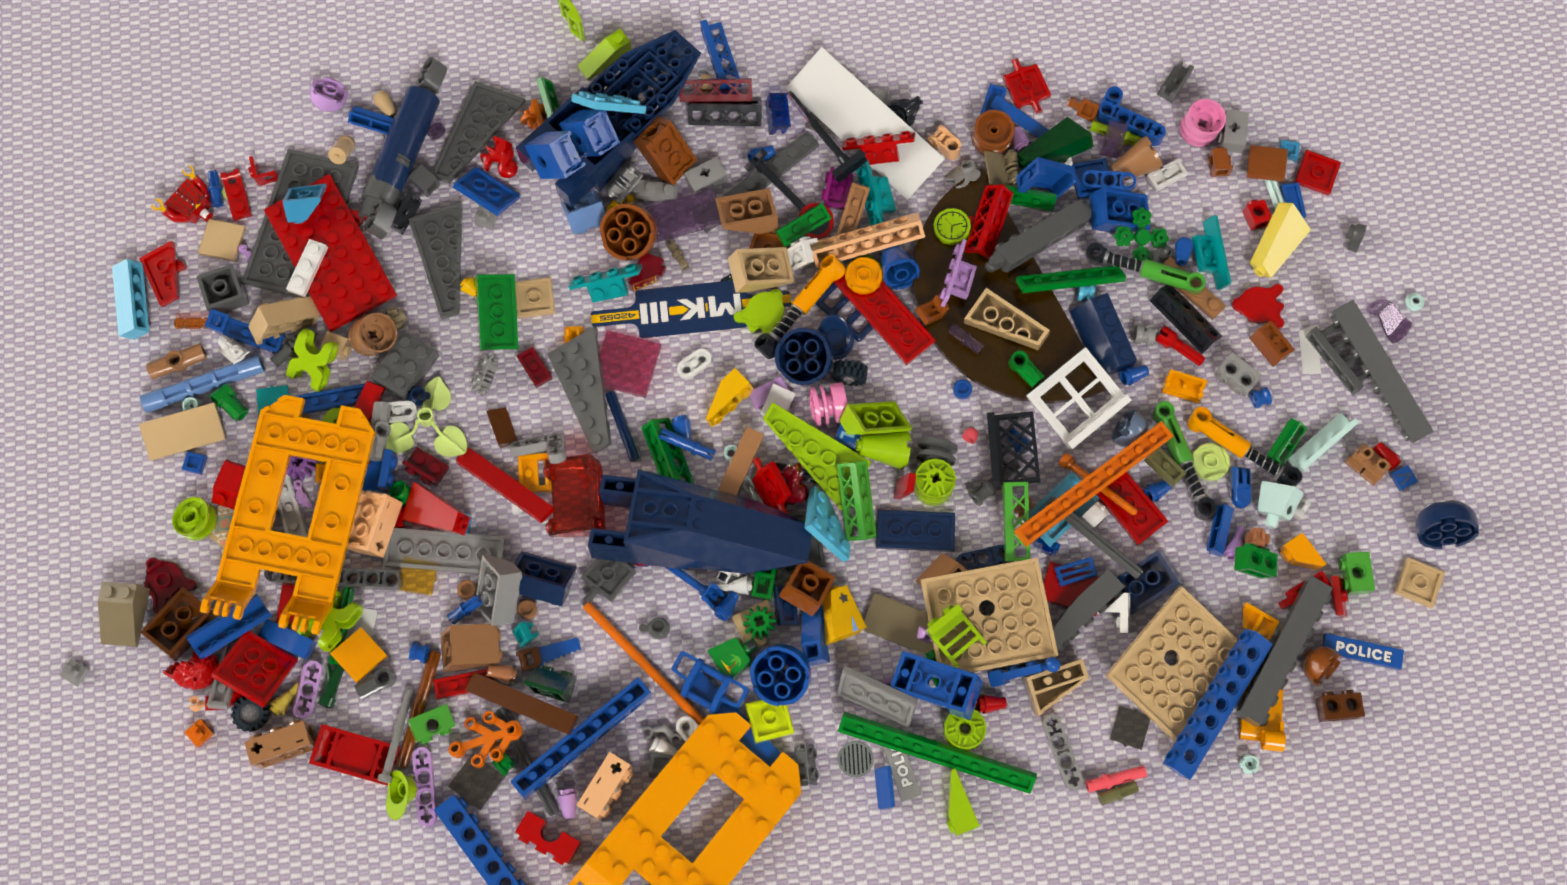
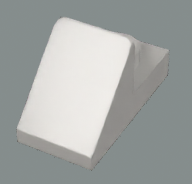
[1104,593,1130,633]

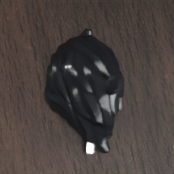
[887,95,923,126]

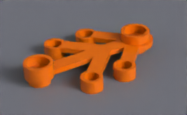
[448,711,523,768]

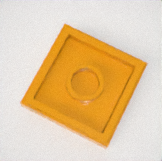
[330,627,388,683]

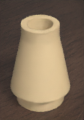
[373,90,397,118]

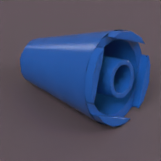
[880,245,920,290]

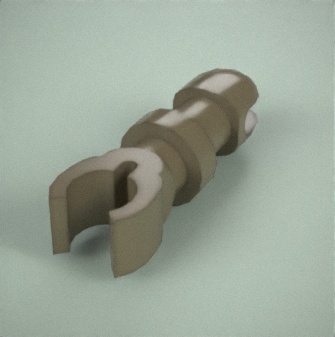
[665,238,690,271]

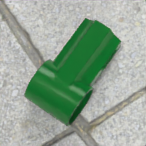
[1009,351,1044,388]
[210,384,249,422]

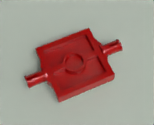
[1003,58,1051,114]
[752,457,792,515]

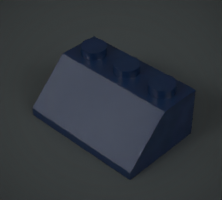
[514,551,577,607]

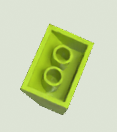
[839,401,912,435]

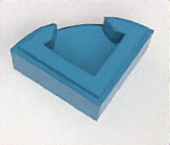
[1280,140,1300,162]

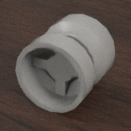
[1133,325,1156,346]

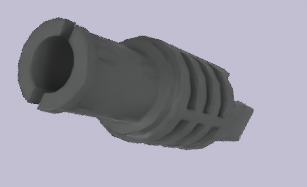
[270,326,318,368]

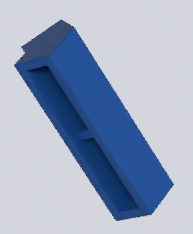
[348,106,394,135]
[1206,504,1234,557]

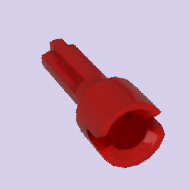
[1155,325,1205,366]

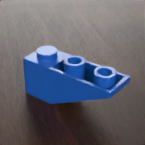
[801,604,830,666]

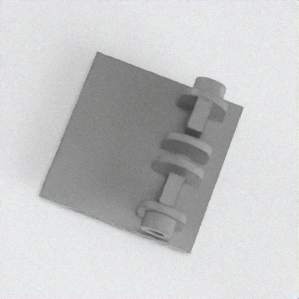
[604,160,643,205]
[470,351,499,396]

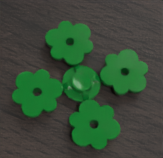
[1114,207,1169,262]

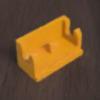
[1162,369,1208,404]

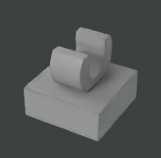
[474,207,498,230]
[59,658,90,687]

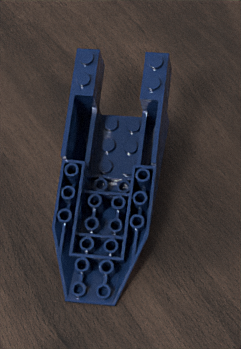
[516,30,701,208]
[588,469,812,574]

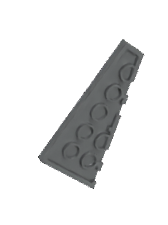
[547,326,612,453]

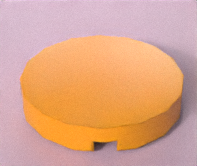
[845,257,882,294]

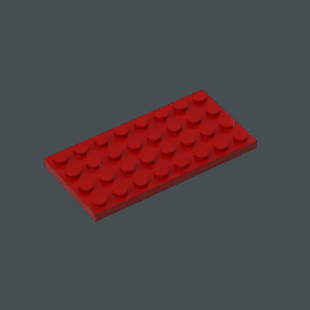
[263,174,398,332]

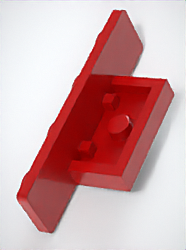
[842,131,916,165]

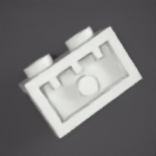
[787,236,818,271]

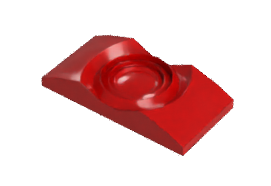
[308,724,400,786]

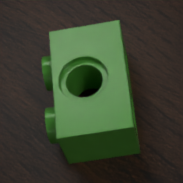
[1339,552,1375,595]
[407,704,455,744]

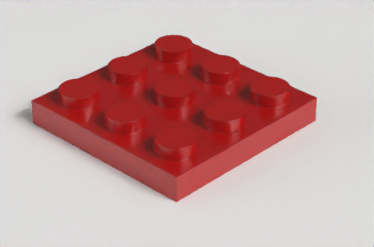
[211,631,298,708]

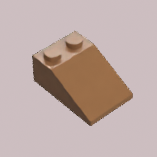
[715,188,778,234]

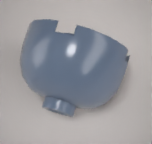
[1111,409,1148,448]

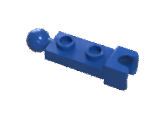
[988,657,1061,687]

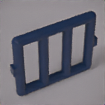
[815,268,874,342]

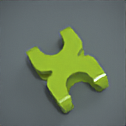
[286,328,339,392]
[297,590,363,652]

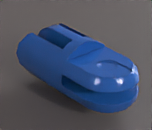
[1231,466,1251,509]

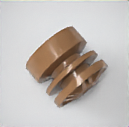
[348,313,397,356]

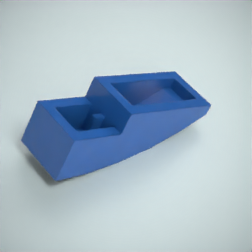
[258,619,317,661]

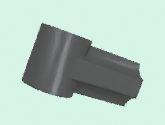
[354,668,397,700]

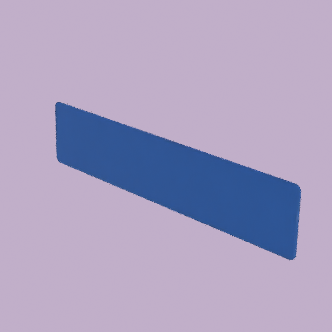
[990,95,1049,138]

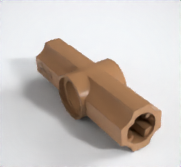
[146,343,207,380]

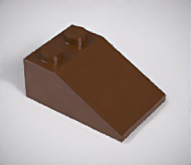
[140,587,213,662]

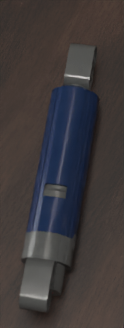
[358,57,447,239]

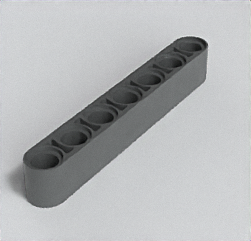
[264,567,404,590]

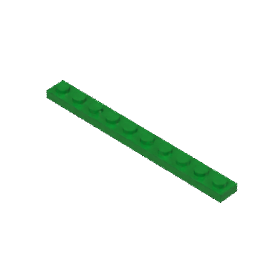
[838,711,1037,794]

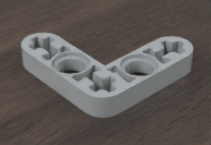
[509,433,567,464]

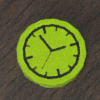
[933,208,971,245]

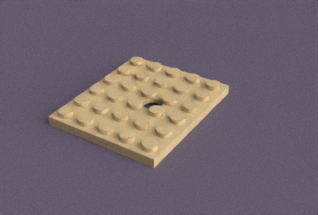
[920,558,1059,673]
[1105,586,1248,742]

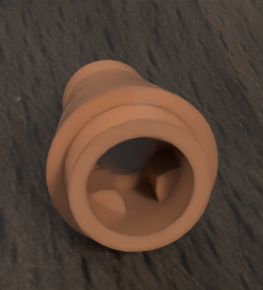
[486,665,517,684]

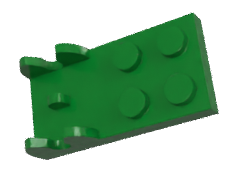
[474,274,519,351]

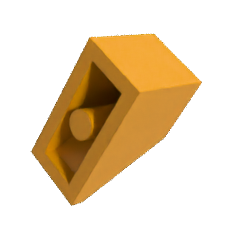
[1279,532,1326,570]

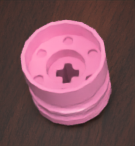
[1179,99,1226,147]
[809,382,847,427]

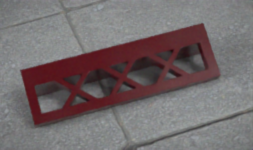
[679,78,752,102]

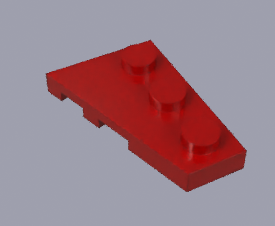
[139,241,179,307]

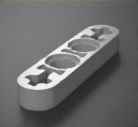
[1042,714,1083,790]

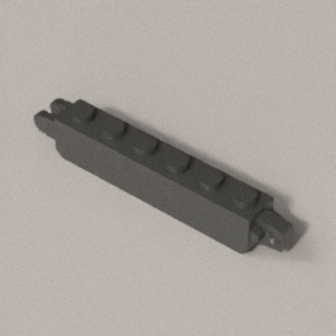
[985,199,1092,272]

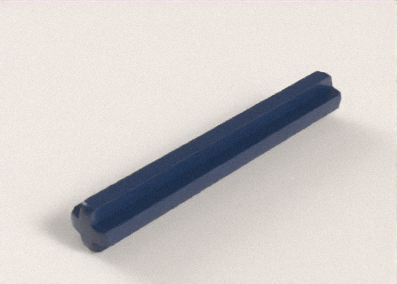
[605,391,640,462]

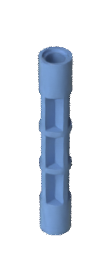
[140,354,265,413]

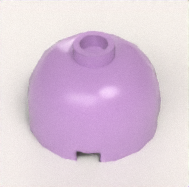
[310,77,348,112]

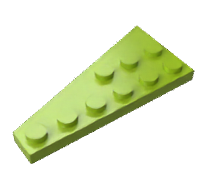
[763,402,872,511]

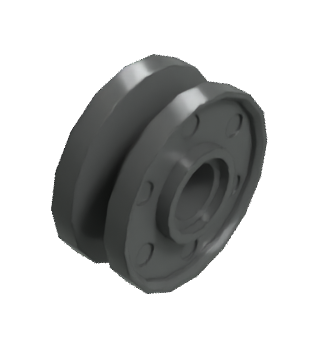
[915,437,958,466]

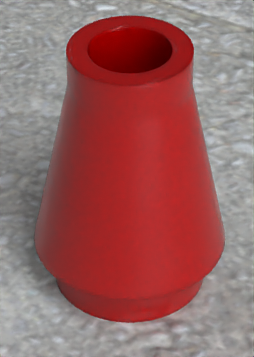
[1373,442,1402,471]
[976,694,1007,714]

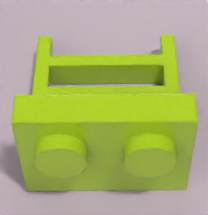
[925,604,987,668]

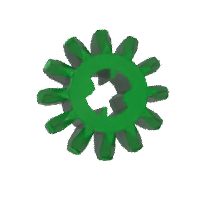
[742,606,776,640]

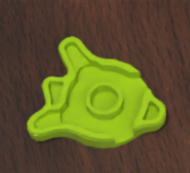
[734,289,784,334]

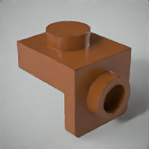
[915,294,949,325]

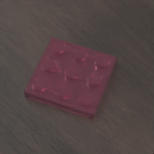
[599,330,662,398]

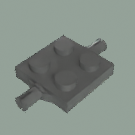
[581,559,636,603]

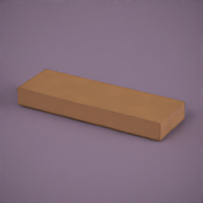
[836,182,870,235]

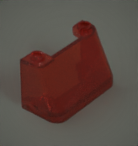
[543,453,606,537]

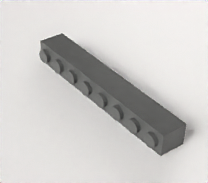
[1330,299,1434,443]
[1234,576,1333,727]

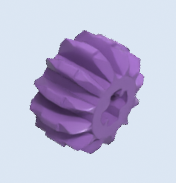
[286,456,317,480]

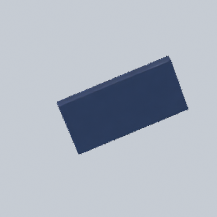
[876,510,955,552]

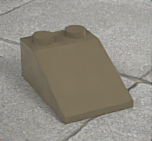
[98,582,150,647]

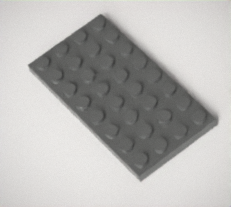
[242,149,359,298]

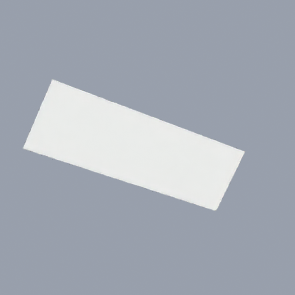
[786,47,945,200]

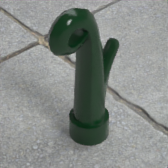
[318,664,344,709]

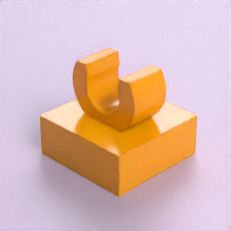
[564,326,584,344]

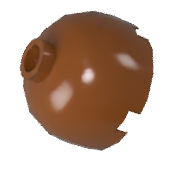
[1303,646,1343,686]

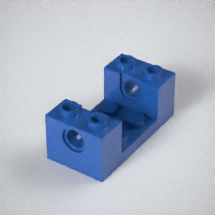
[890,651,983,720]

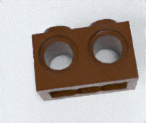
[1316,690,1365,722]

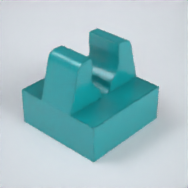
[512,621,539,648]

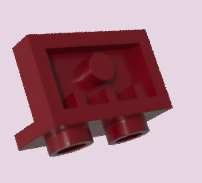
[402,447,450,487]

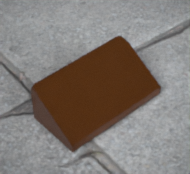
[486,407,518,449]

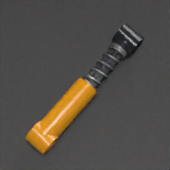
[754,254,846,359]
[1187,407,1303,487]

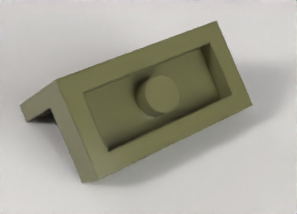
[1144,447,1187,487]

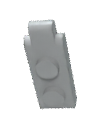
[629,180,678,204]

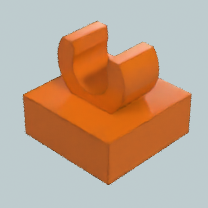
[184,719,214,748]

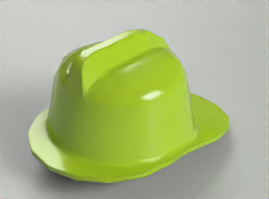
[386,770,417,820]

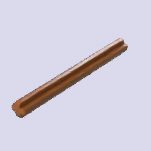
[396,651,441,768]

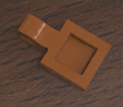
[1067,96,1100,122]

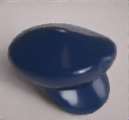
[817,315,854,360]

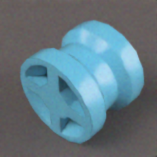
[1077,285,1095,301]

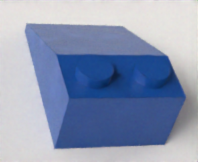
[1089,187,1150,232]

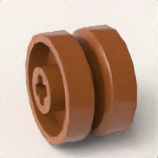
[972,110,1015,156]

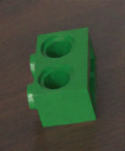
[1234,543,1278,579]

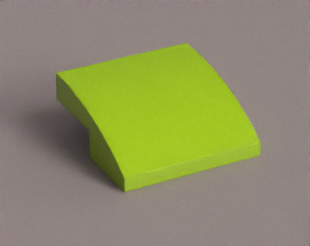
[558,0,585,42]

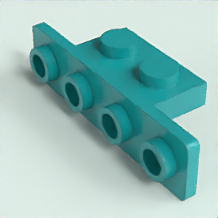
[856,161,896,226]
[1192,215,1232,290]
[568,263,642,303]

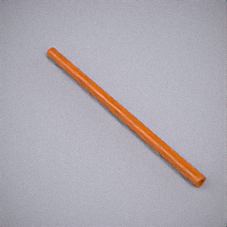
[583,602,705,726]

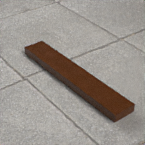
[465,672,578,735]

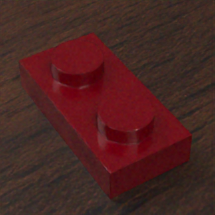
[517,346,553,389]

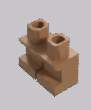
[1344,443,1391,486]

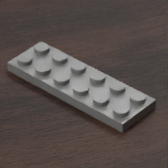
[383,528,506,575]

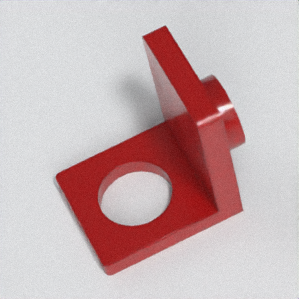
[248,156,278,186]

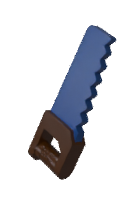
[516,638,581,672]

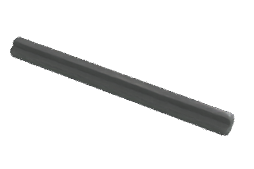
[1046,496,1143,578]
[495,707,559,816]

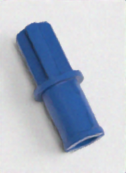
[207,170,224,208]
[447,595,483,624]

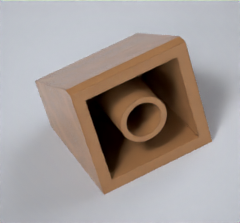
[440,624,502,672]

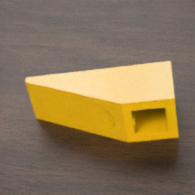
[705,368,754,427]

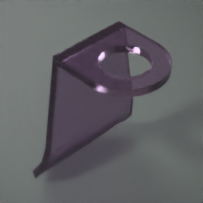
[1367,300,1412,344]

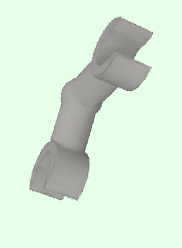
[642,723,683,748]

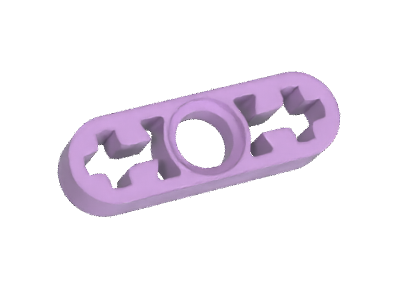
[292,661,322,719]

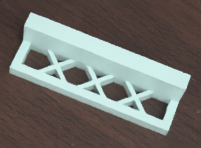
[1286,413,1359,473]

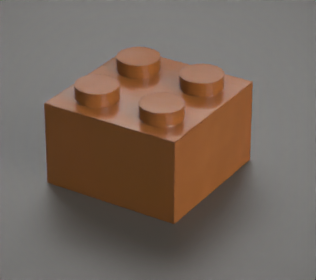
[779,560,836,616]

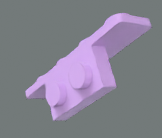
[940,239,977,307]

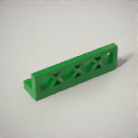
[641,418,695,484]

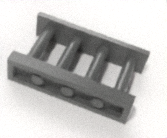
[1305,323,1392,396]

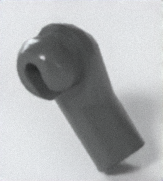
[1151,247,1173,263]

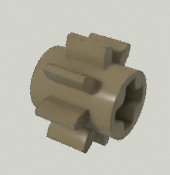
[386,306,407,330]

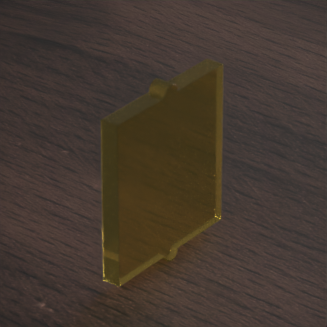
[398,558,437,596]

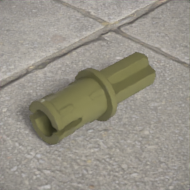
[1097,781,1139,806]

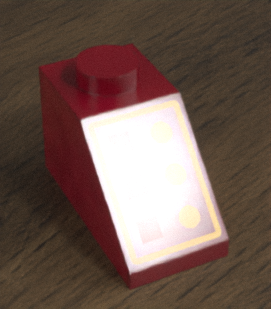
[628,253,666,291]

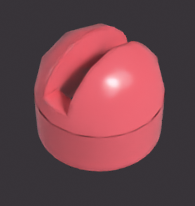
[962,427,978,444]

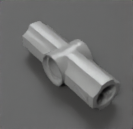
[369,401,392,461]

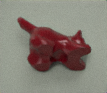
[780,462,809,508]

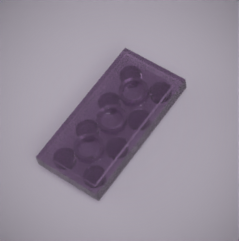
[645,189,722,243]

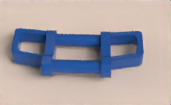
[672,651,750,714]

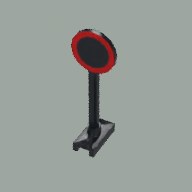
[744,148,834,240]

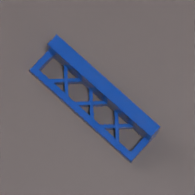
[700,19,742,90]
[186,593,272,660]

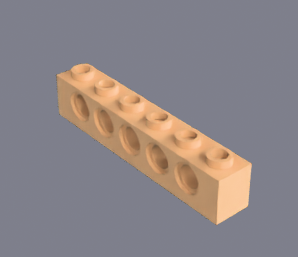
[811,212,925,268]

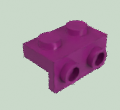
[821,167,853,210]

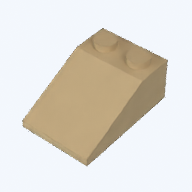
[728,247,795,293]

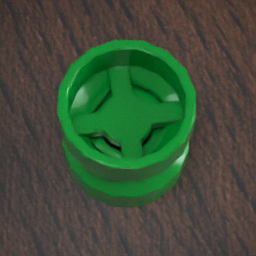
[389,481,411,507]

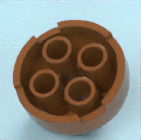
[600,203,657,261]

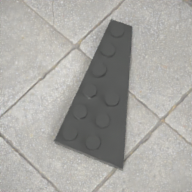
[432,81,526,184]
[408,202,463,320]

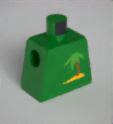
[707,637,759,680]

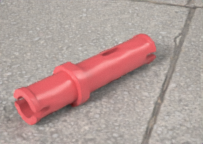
[1085,765,1147,793]

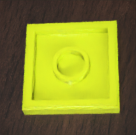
[745,700,794,743]

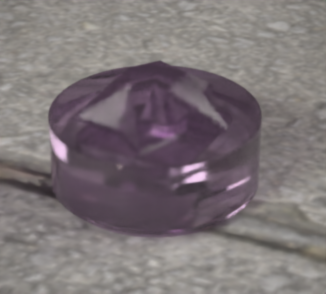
[427,123,446,140]

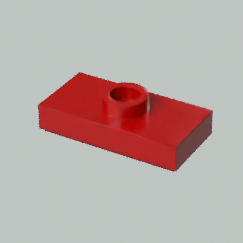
[1330,575,1348,618]

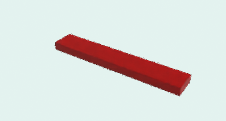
[456,448,555,524]

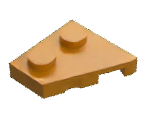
[1242,602,1280,641]

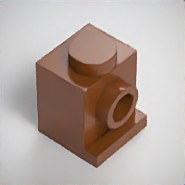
[1208,147,1233,177]

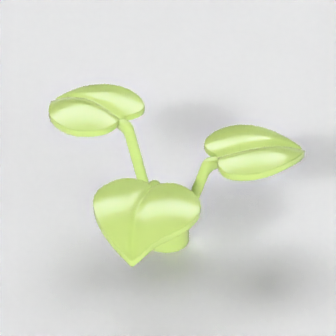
[386,376,467,457]

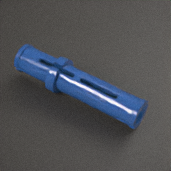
[658,428,716,461]

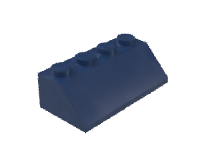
[1069,293,1137,375]

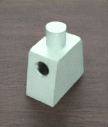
[1258,481,1303,529]

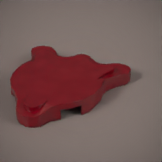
[143,558,198,614]

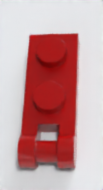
[220,168,252,221]

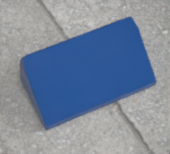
[874,766,895,810]

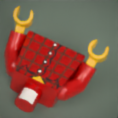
[151,165,213,224]

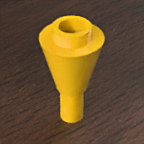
[460,276,477,297]

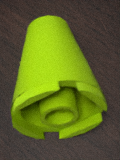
[856,431,911,470]

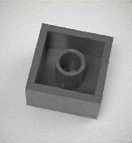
[196,264,250,313]

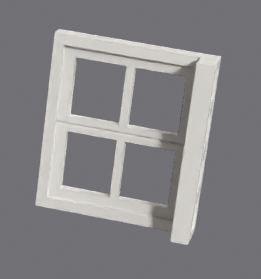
[1026,347,1131,449]

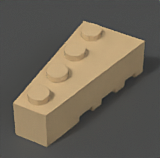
[964,288,1050,350]

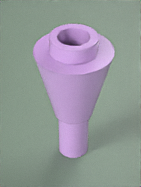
[1224,526,1245,562]

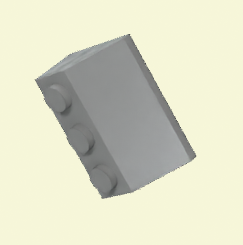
[476,555,522,626]

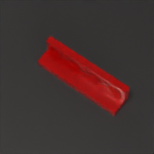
[964,184,1013,259]

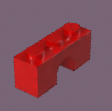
[515,811,582,866]

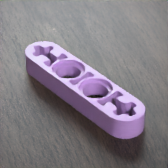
[412,747,438,827]

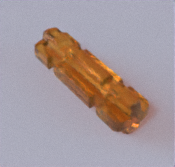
[174,318,208,329]

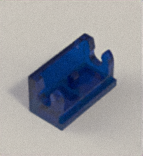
[765,93,791,135]

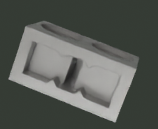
[1214,352,1263,398]

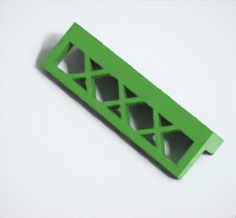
[837,460,877,541]
[1002,482,1030,561]

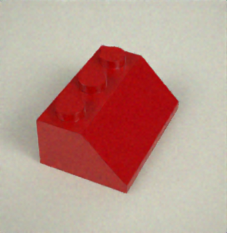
[212,459,246,510]

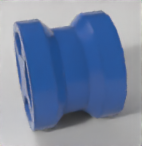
[1250,387,1272,409]
[409,641,431,664]

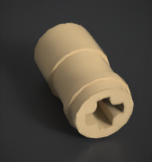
[328,135,355,164]

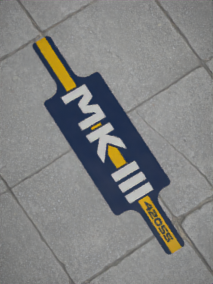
[591,280,791,338]

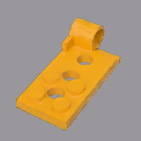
[1239,668,1286,752]

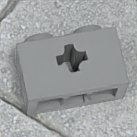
[1217,109,1249,153]
[684,157,728,198]

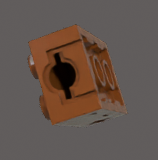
[633,116,697,185]

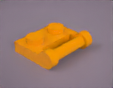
[518,453,555,493]

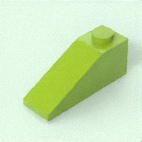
[578,28,632,80]
[946,769,980,837]

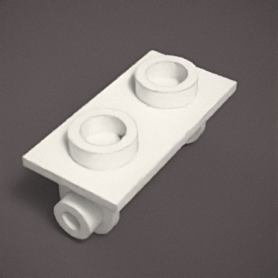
[218,335,249,364]

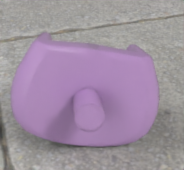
[917,626,932,643]

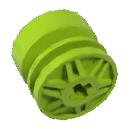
[914,459,956,506]

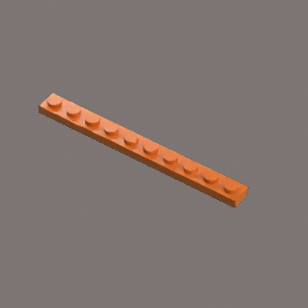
[1014,421,1174,547]

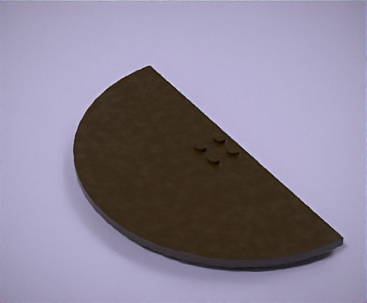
[913,168,1107,403]

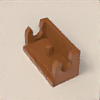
[1249,321,1295,367]

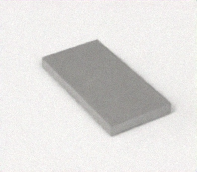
[836,666,918,727]

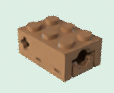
[244,719,317,769]

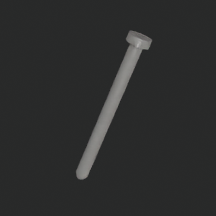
[377,688,413,783]

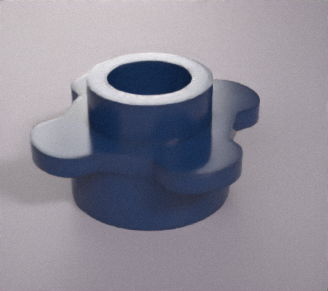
[407,386,431,407]

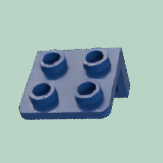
[362,449,398,493]

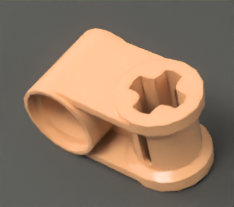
[927,125,961,160]

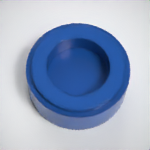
[953,380,972,400]

